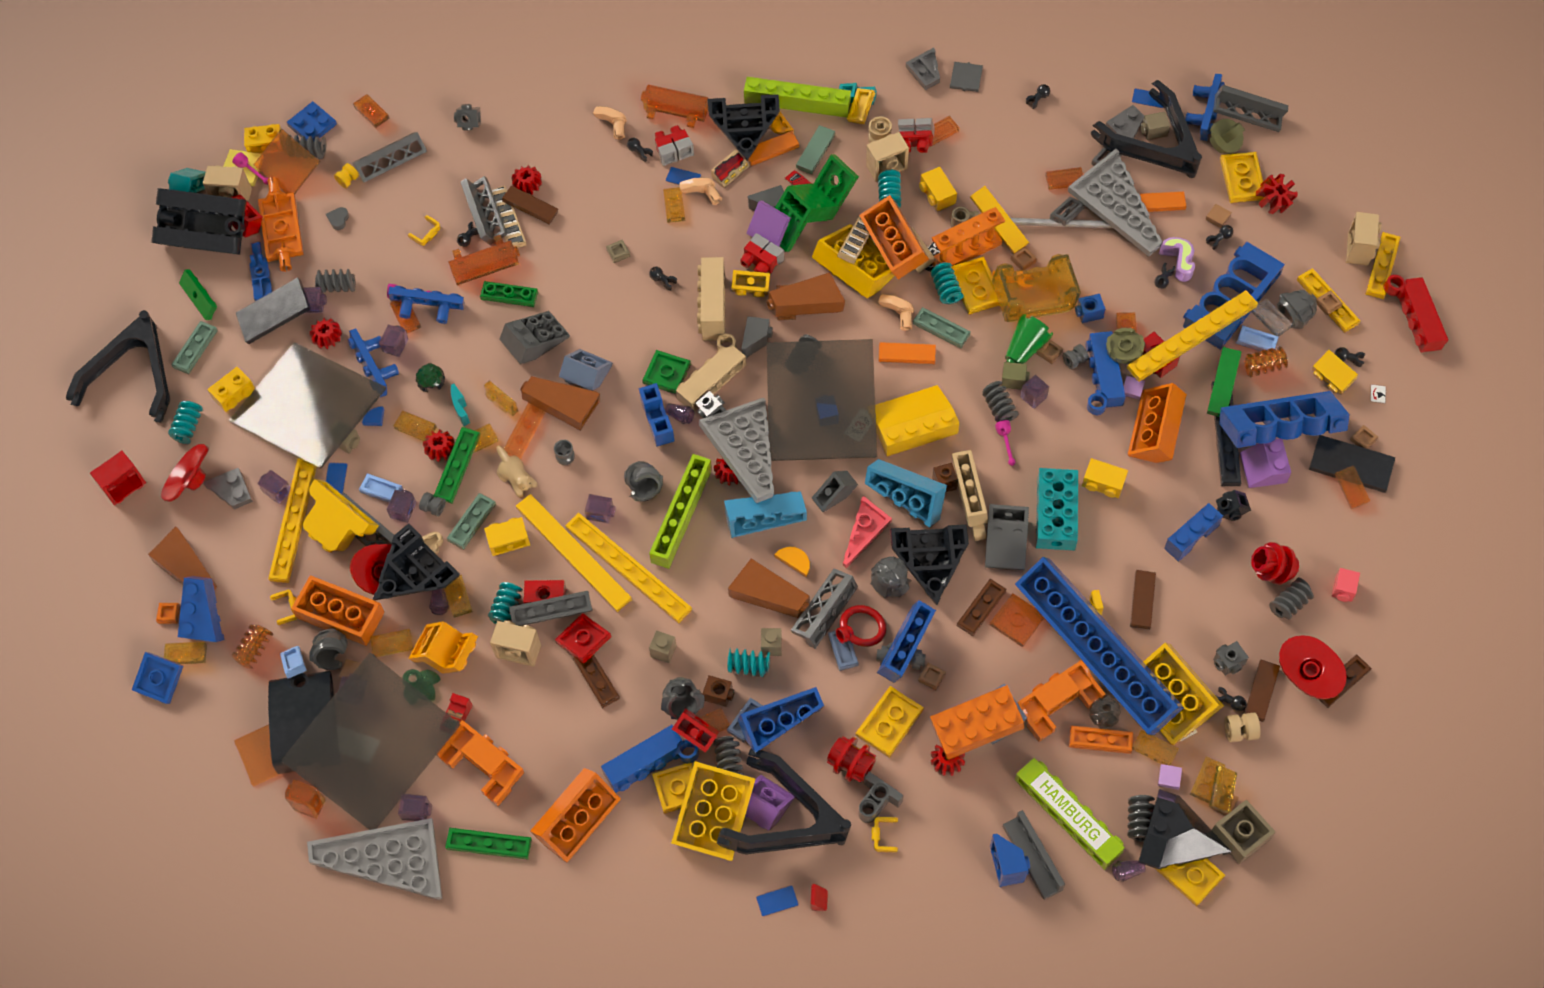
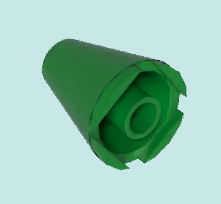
[1005,314,1053,364]

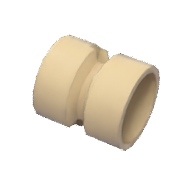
[868,116,892,143]
[1224,713,1260,742]

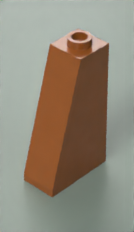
[766,272,845,316]
[520,376,600,431]
[148,526,217,590]
[728,558,810,618]

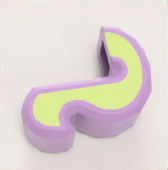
[1159,237,1195,282]

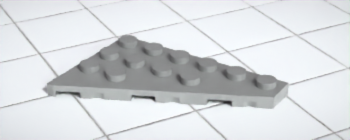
[1068,149,1162,256]
[699,398,774,503]
[307,818,443,900]

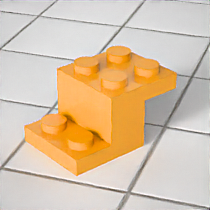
[408,621,478,674]

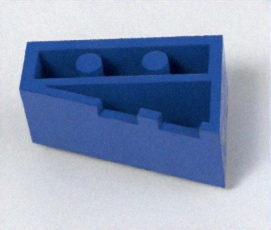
[178,576,225,642]

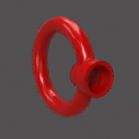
[836,605,887,647]

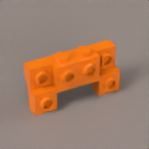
[1017,660,1106,742]
[436,720,525,806]

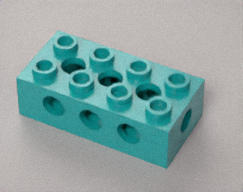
[1036,468,1078,551]

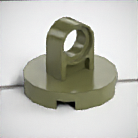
[1210,119,1245,154]
[1106,328,1145,364]

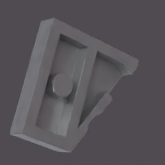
[906,48,940,90]
[1106,105,1144,138]
[204,468,253,509]

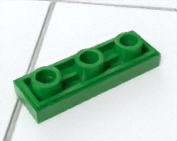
[179,269,217,320]
[480,281,538,307]

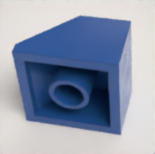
[990,834,1030,887]

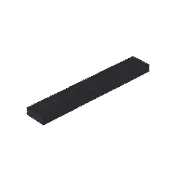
[1211,381,1241,486]

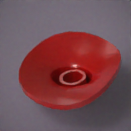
[161,444,209,502]
[350,544,392,595]
[1279,635,1347,699]

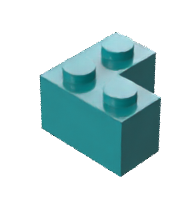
[168,167,206,193]

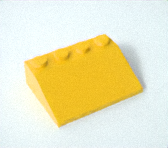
[812,224,895,298]
[867,385,959,457]
[1143,643,1224,745]
[671,761,756,861]

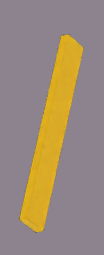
[268,440,322,583]
[516,494,632,612]
[565,513,692,624]

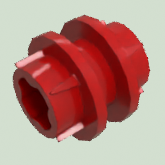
[1251,542,1299,585]
[827,736,876,783]

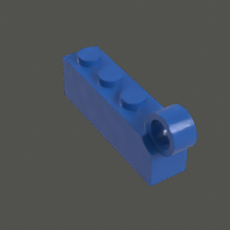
[1085,331,1126,415]
[877,600,936,683]
[601,725,699,793]

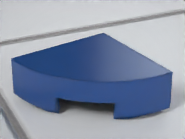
[362,406,385,426]

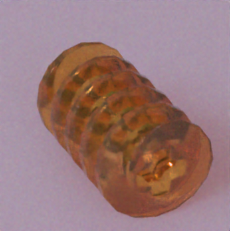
[1244,346,1288,378]
[232,624,274,669]

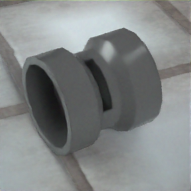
[1062,344,1089,369]
[554,440,575,465]
[419,492,446,517]

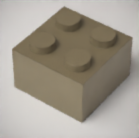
[1212,799,1276,864]

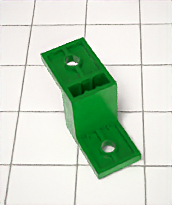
[775,154,859,252]

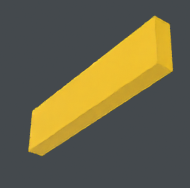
[970,186,1029,254]
[1365,232,1401,300]
[1297,268,1360,333]

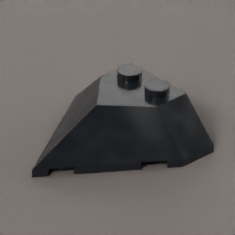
[708,94,780,161]
[373,523,460,601]
[890,524,969,605]
[1138,789,1232,869]

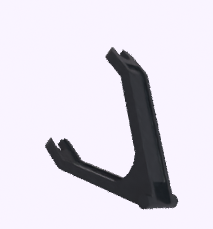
[1091,80,1202,178]
[66,310,170,423]
[717,748,851,855]

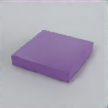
[746,201,791,247]

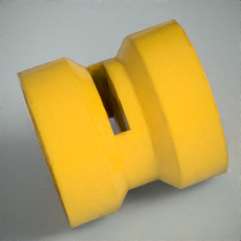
[334,163,359,188]

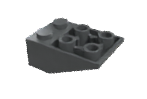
[499,311,570,365]
[985,504,1029,571]

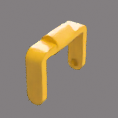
[408,215,441,246]
[270,590,297,625]
[872,817,898,852]

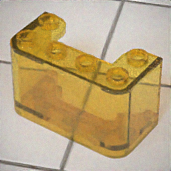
[992,254,1081,322]

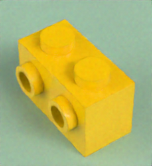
[244,124,284,154]
[919,167,957,211]
[731,270,770,297]
[1312,350,1358,395]
[207,366,255,412]
[1082,458,1128,498]
[484,517,530,556]

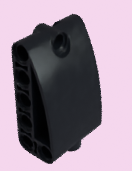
[151,188,247,255]
[268,671,340,774]

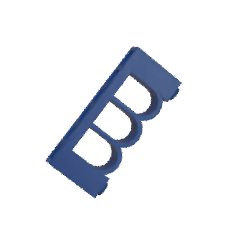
[1183,242,1285,350]
[1220,391,1350,448]

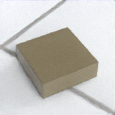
[606,239,631,263]

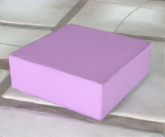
[1124,376,1145,400]
[1158,764,1182,790]

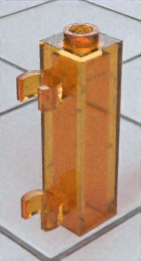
[641,84,708,128]
[448,235,520,285]

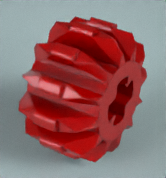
[511,164,542,195]
[309,318,342,350]
[423,429,455,462]
[713,457,738,486]
[930,744,965,776]

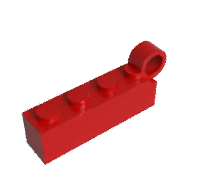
[1383,274,1449,353]

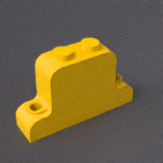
[303,479,379,553]

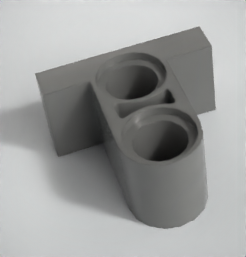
[859,772,904,823]

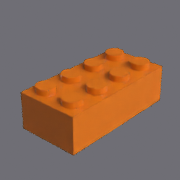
[859,195,930,280]
[291,575,385,646]
[930,685,1024,760]

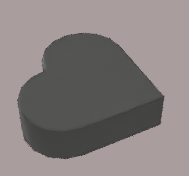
[326,207,349,230]

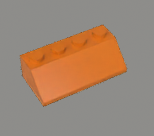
[1128,383,1187,463]
[530,768,621,863]

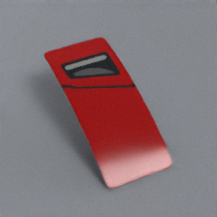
[785,170,812,185]

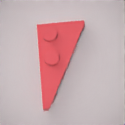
[843,496,892,568]

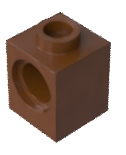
[932,462,958,493]
[702,675,735,707]

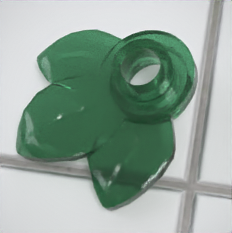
[402,669,441,705]

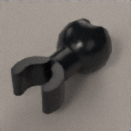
[1026,84,1051,109]
[627,137,653,162]
[457,222,479,247]
[1206,225,1234,250]
[1154,262,1176,289]
[649,266,677,290]
[1334,347,1365,367]
[1215,687,1247,712]

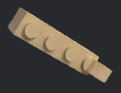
[676,334,746,413]
[952,450,988,541]

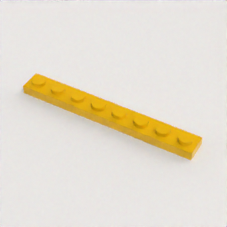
[1127,290,1258,382]

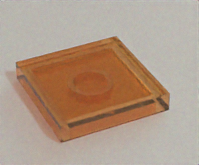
[989,593,1044,647]

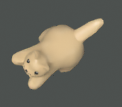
[497,445,538,497]

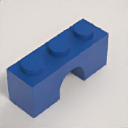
[638,383,675,447]
[1164,503,1223,562]

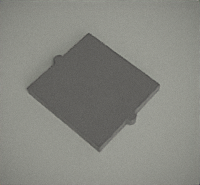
[950,62,983,92]

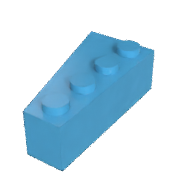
[865,459,947,528]
[724,491,807,538]

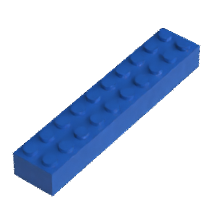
[1015,557,1184,735]

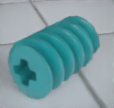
[878,169,901,208]
[931,262,964,304]
[168,401,203,444]
[488,582,523,624]
[727,648,770,677]

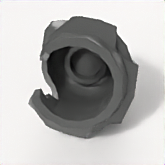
[1277,290,1317,329]
[624,461,663,501]
[870,556,912,598]
[309,628,348,670]
[661,677,704,720]

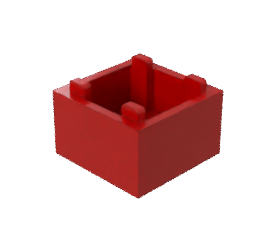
[90,450,146,505]

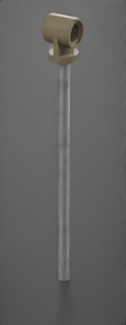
[950,207,1113,228]

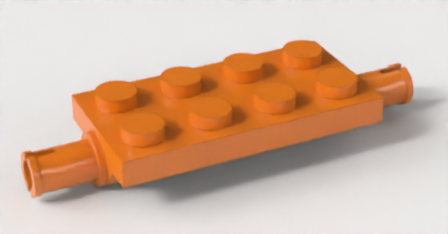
[258,177,304,272]

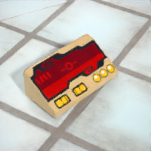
[711,150,749,188]

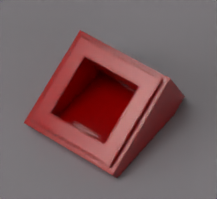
[810,884,828,911]

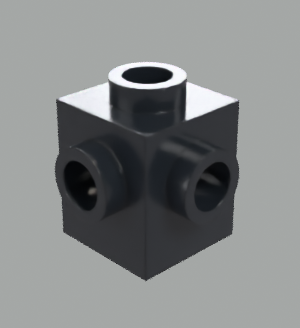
[1216,490,1251,521]

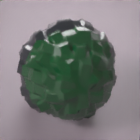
[415,363,445,393]

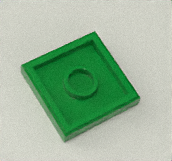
[642,350,691,394]

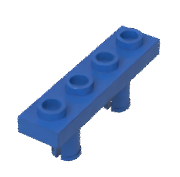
[1185,73,1225,141]
[388,286,465,324]
[348,328,399,398]

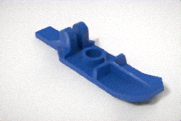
[249,242,272,301]

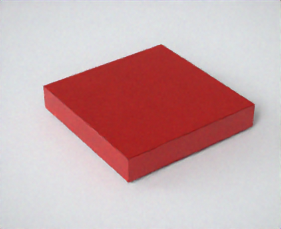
[555,613,612,664]

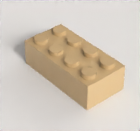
[697,257,725,341]

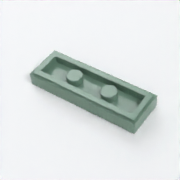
[796,125,835,174]
[913,307,971,348]
[171,321,218,374]
[447,493,496,550]

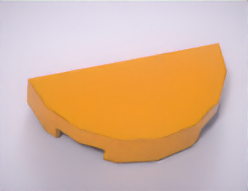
[769,112,794,135]
[774,547,810,577]

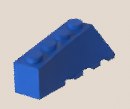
[737,687,824,753]

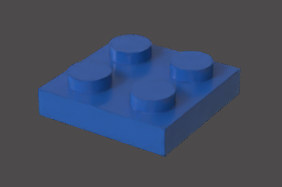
[287,101,337,141]
[132,652,183,704]

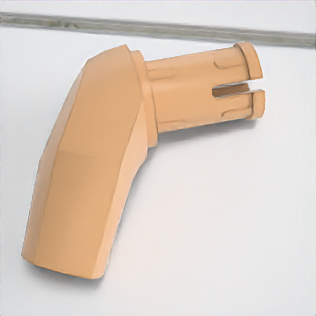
[593,106,627,140]
[680,178,722,205]
[878,294,914,331]

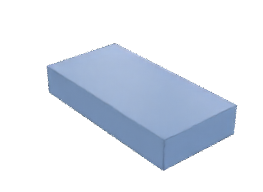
[1236,325,1279,355]
[359,473,403,505]
[280,646,307,679]

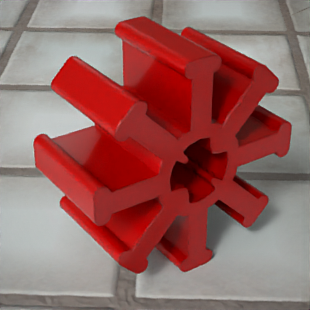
[1256,173,1298,214]

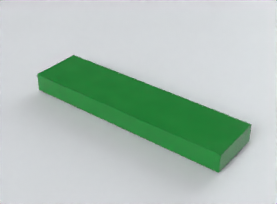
[1207,347,1242,417]
[434,427,481,504]
[445,827,532,860]

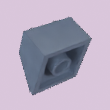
[559,349,613,391]

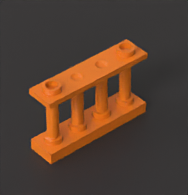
[932,207,1005,267]

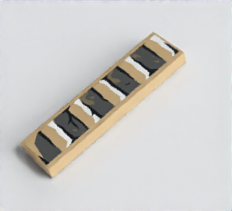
[492,186,527,251]
[837,216,870,264]

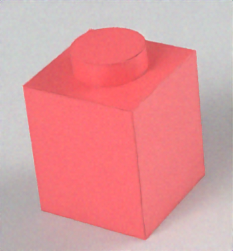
[1332,568,1360,602]

